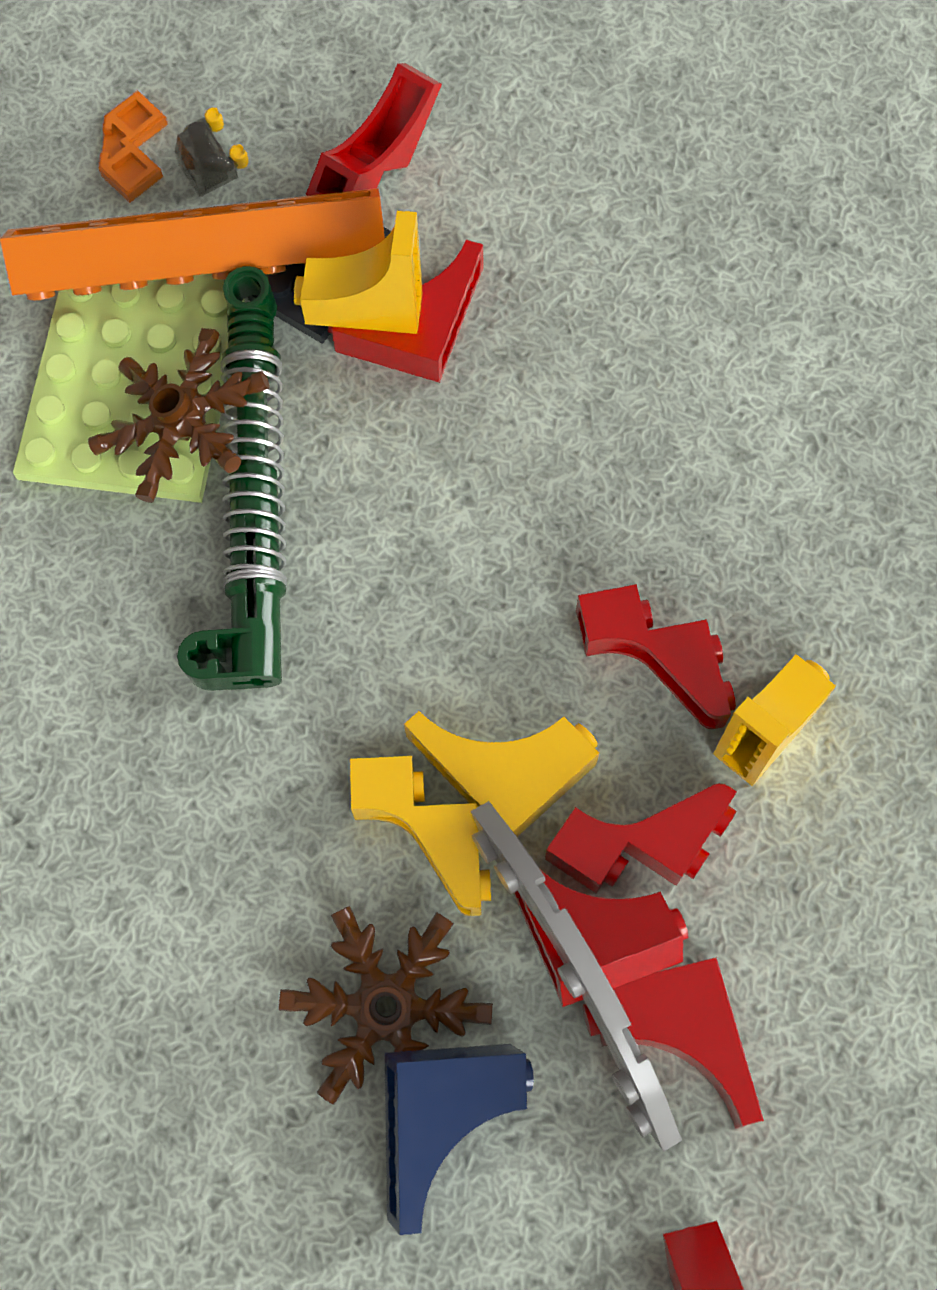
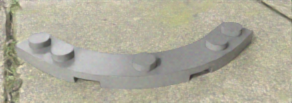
[471,801,682,1152]

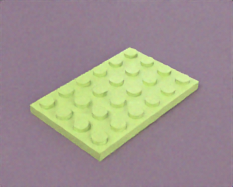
[13,273,245,503]

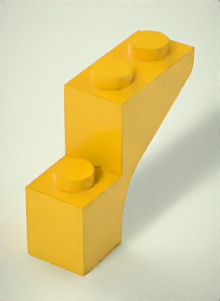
[350,756,491,916]

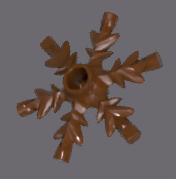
[88,328,270,503]
[279,906,493,1105]

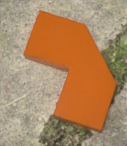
[99,90,168,203]

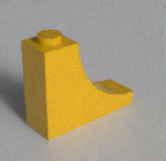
[294,211,422,334]
[713,654,836,786]
[404,711,599,837]

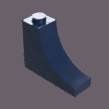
[384,1044,534,1235]

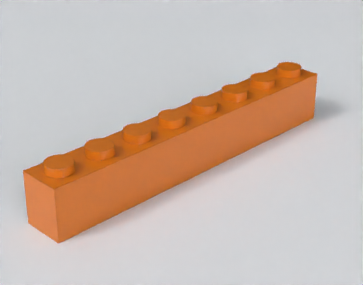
[0,188,385,300]

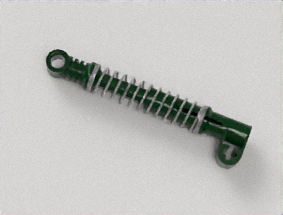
[177,266,287,691]

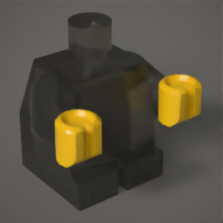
[174,107,249,197]

